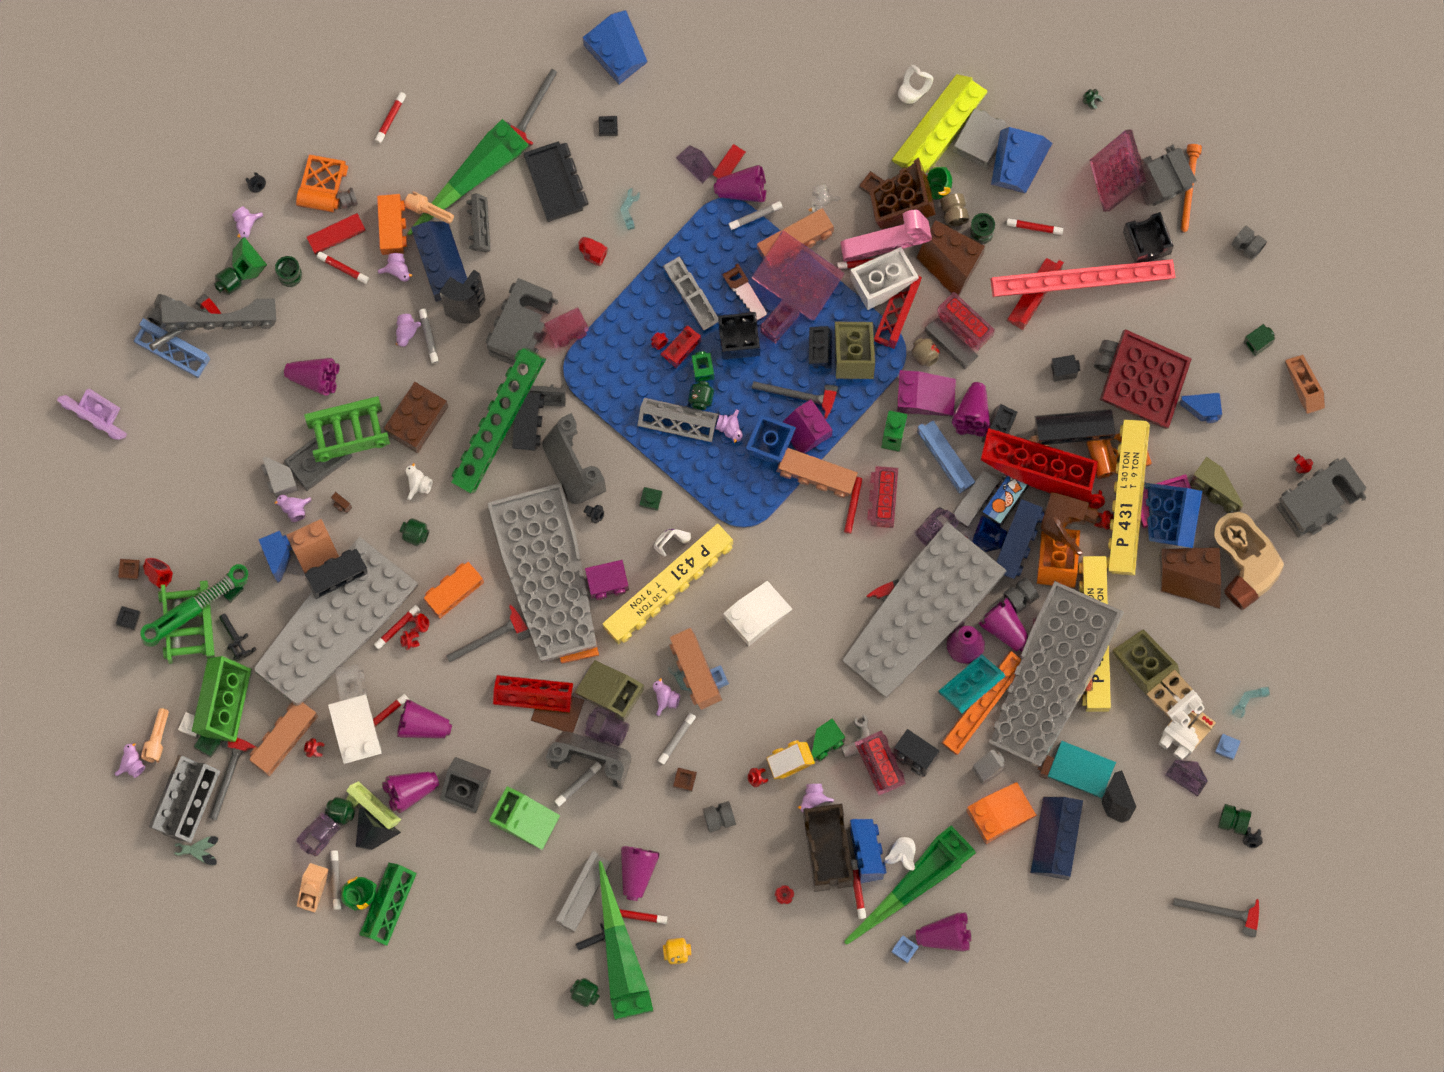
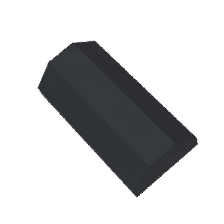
[1101,770,1136,823]

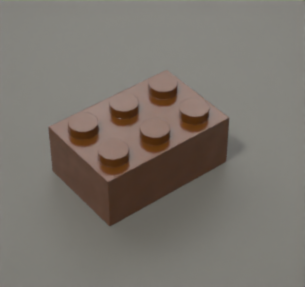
[384,382,448,453]

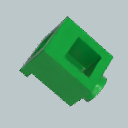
[692,351,714,382]

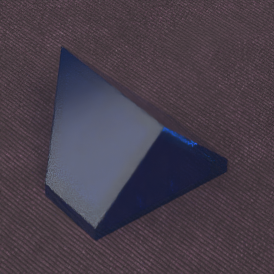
[972,516,1008,552]

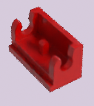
[661,325,701,368]

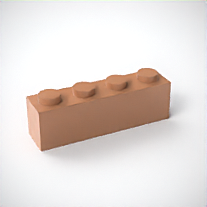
[757,208,834,268]
[776,448,858,498]
[669,628,722,710]
[249,703,318,777]

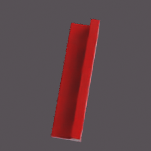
[1007,258,1064,330]
[874,276,922,349]
[493,675,573,712]

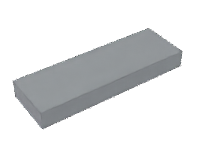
[952,471,1000,528]

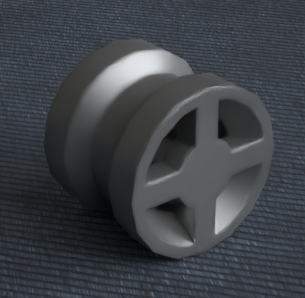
[338,187,358,209]

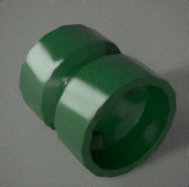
[970,213,995,244]
[275,256,302,287]
[1218,804,1252,836]

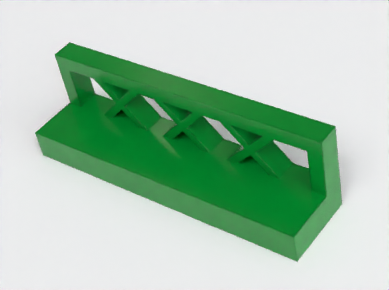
[359,862,417,946]

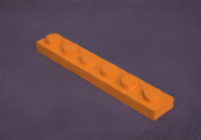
[941,651,1022,755]

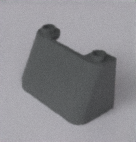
[542,413,606,504]
[546,731,631,789]

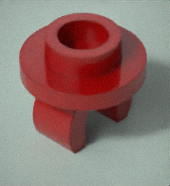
[1293,454,1313,474]
[1087,490,1105,509]
[1094,510,1114,530]
[409,613,429,633]
[400,631,420,650]
[304,738,325,757]
[747,768,769,787]

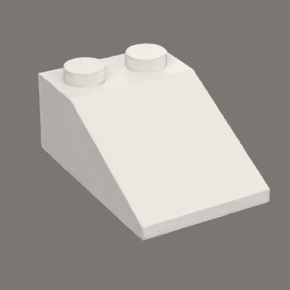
[850,247,919,310]
[723,581,792,647]
[328,694,382,764]

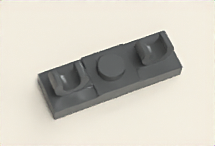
[466,193,491,252]
[509,382,566,406]

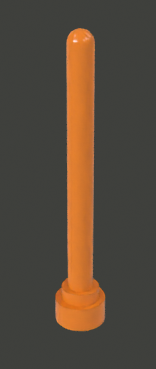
[1181,144,1202,232]

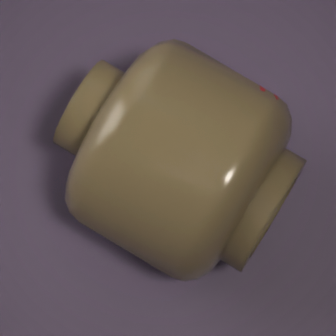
[911,338,940,367]

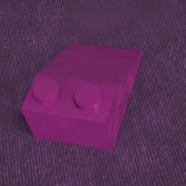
[897,370,956,416]

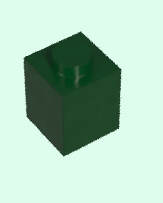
[1244,324,1275,356]

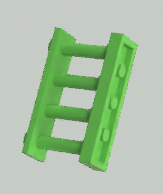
[304,396,390,462]
[158,580,215,664]

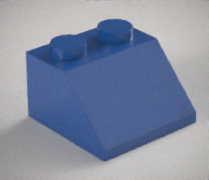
[746,414,796,463]
[258,531,293,583]

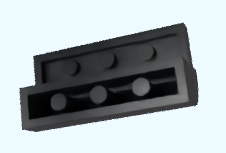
[439,270,486,324]
[1034,409,1115,445]

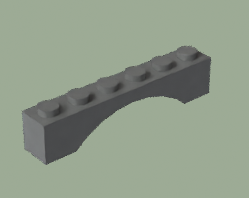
[159,298,276,331]

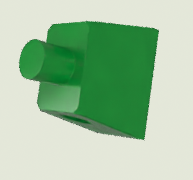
[881,410,907,452]

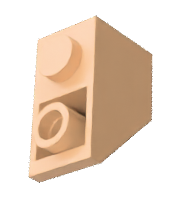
[297,863,328,912]

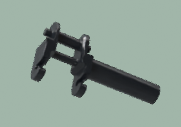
[219,613,257,660]
[576,923,605,951]

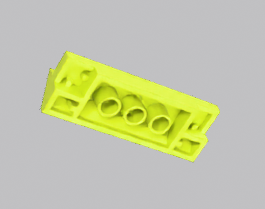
[892,74,988,174]

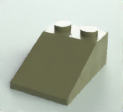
[835,321,875,379]
[1112,629,1180,696]

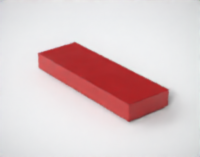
[307,213,366,255]

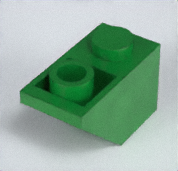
[232,237,267,280]
[812,718,846,762]

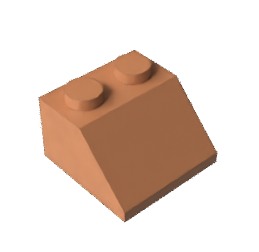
[287,519,339,574]

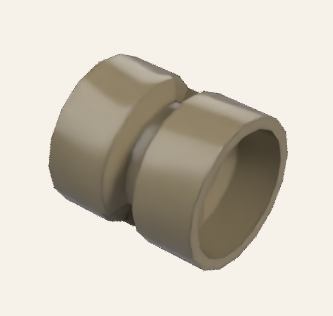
[940,193,970,227]

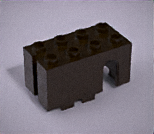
[803,803,854,892]

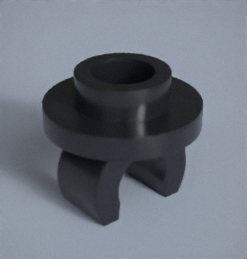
[245,172,266,193]
[583,505,604,524]
[1243,827,1263,848]

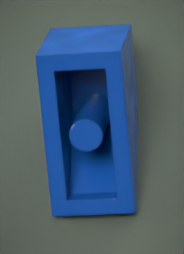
[1180,393,1222,423]

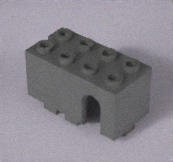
[1131,144,1197,206]
[486,278,558,369]
[1277,457,1367,537]

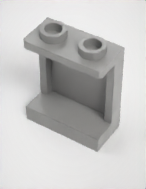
[953,109,1008,169]

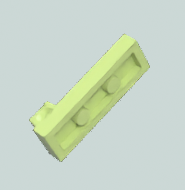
[346,781,401,829]

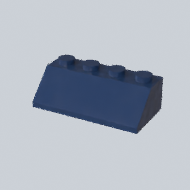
[411,221,467,302]
[1030,797,1083,880]

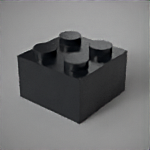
[893,729,940,776]

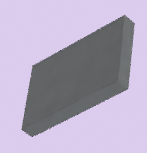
[284,427,353,491]

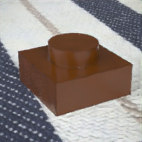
[859,171,885,195]
[331,492,352,514]
[118,559,140,580]
[1037,755,1054,779]
[673,768,697,792]

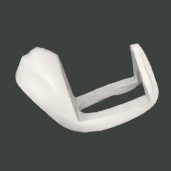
[898,65,933,104]
[654,529,691,557]
[884,837,916,871]

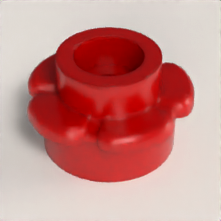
[651,332,668,350]
[775,885,794,904]

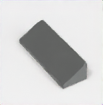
[924,318,978,369]

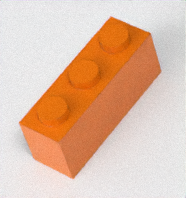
[377,194,407,255]
[424,562,484,619]

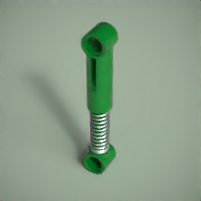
[140,564,248,647]

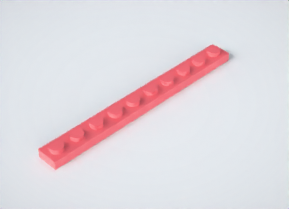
[990,259,1176,297]

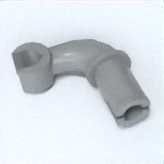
[841,714,871,758]

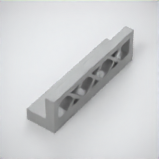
[637,398,718,442]
[556,851,611,932]

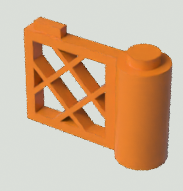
[296,154,349,212]
[1086,433,1152,479]

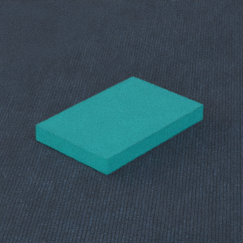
[938,654,1005,714]
[1047,741,1116,799]

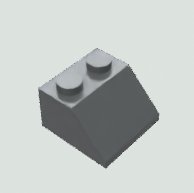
[440,757,491,813]

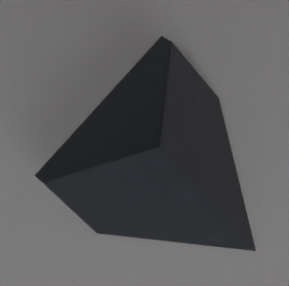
[356,808,401,850]

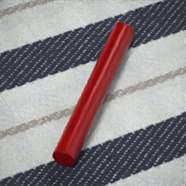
[844,477,862,534]

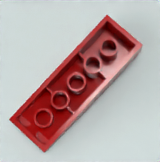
[980,428,1098,502]

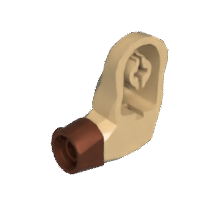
[1214,512,1284,610]

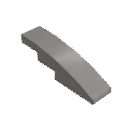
[663,256,718,331]

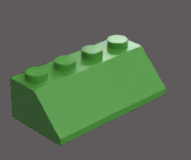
[192,656,252,742]

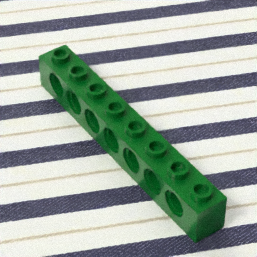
[451,348,546,493]

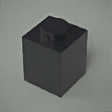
[1051,355,1080,382]

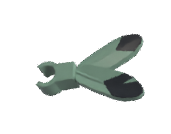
[174,836,219,865]

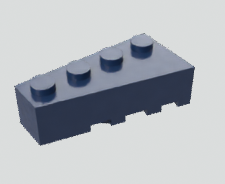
[996,499,1045,579]

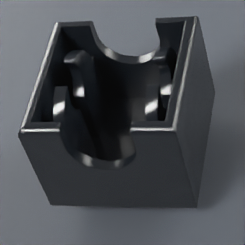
[1123,212,1174,263]
[718,312,760,360]

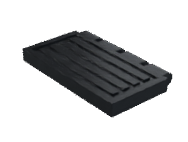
[524,141,589,222]

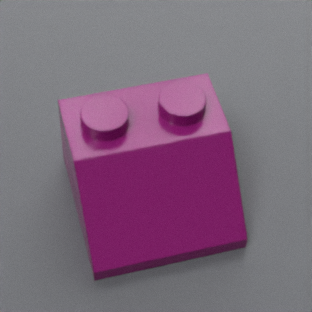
[783,400,833,454]
[585,559,629,600]

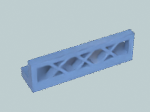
[134,318,210,378]
[917,421,975,494]

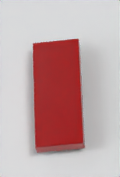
[712,144,746,179]

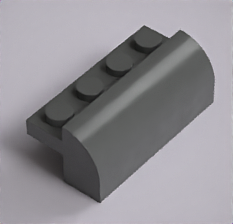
[149,755,220,843]

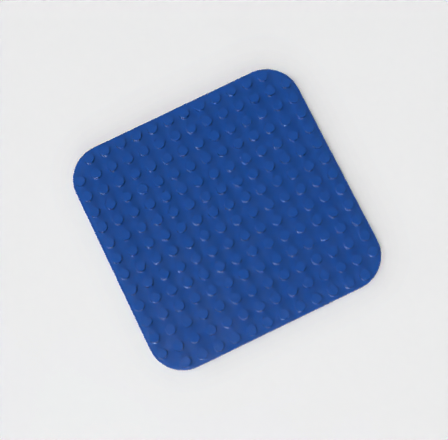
[563,198,906,528]

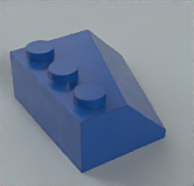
[583,10,648,85]
[991,127,1053,193]
[1144,482,1202,548]
[849,819,887,883]

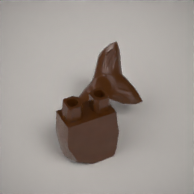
[1041,492,1099,556]

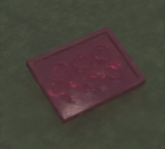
[1089,129,1147,212]
[751,230,845,321]

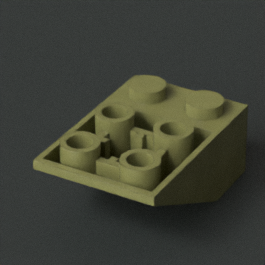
[1190,457,1243,513]
[575,660,644,722]

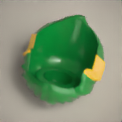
[927,167,953,200]
[341,876,377,911]

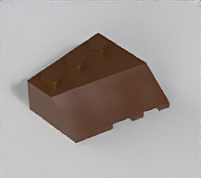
[869,157,936,230]
[916,220,985,299]
[1159,548,1221,609]

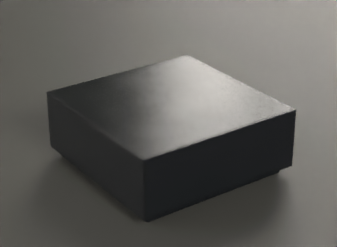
[599,116,618,136]
[116,606,141,631]

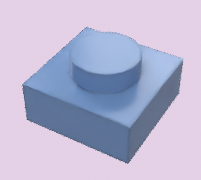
[710,665,729,689]
[1215,734,1241,760]
[891,936,919,964]

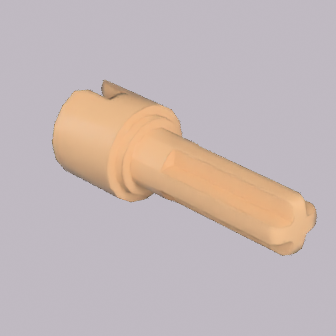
[405,191,454,224]
[140,708,169,763]

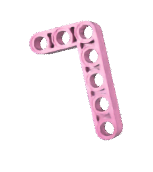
[840,210,932,262]

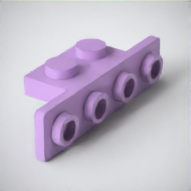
[57,389,127,440]

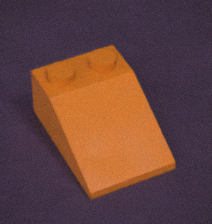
[1036,529,1080,588]
[966,782,1037,844]

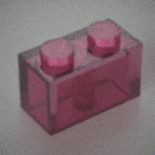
[761,298,799,344]
[544,307,589,348]

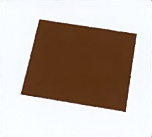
[531,687,584,733]

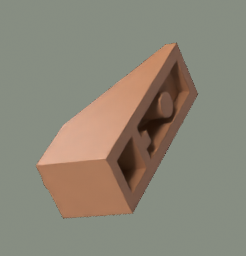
[1285,355,1325,414]

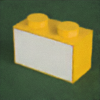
[766,740,815,779]

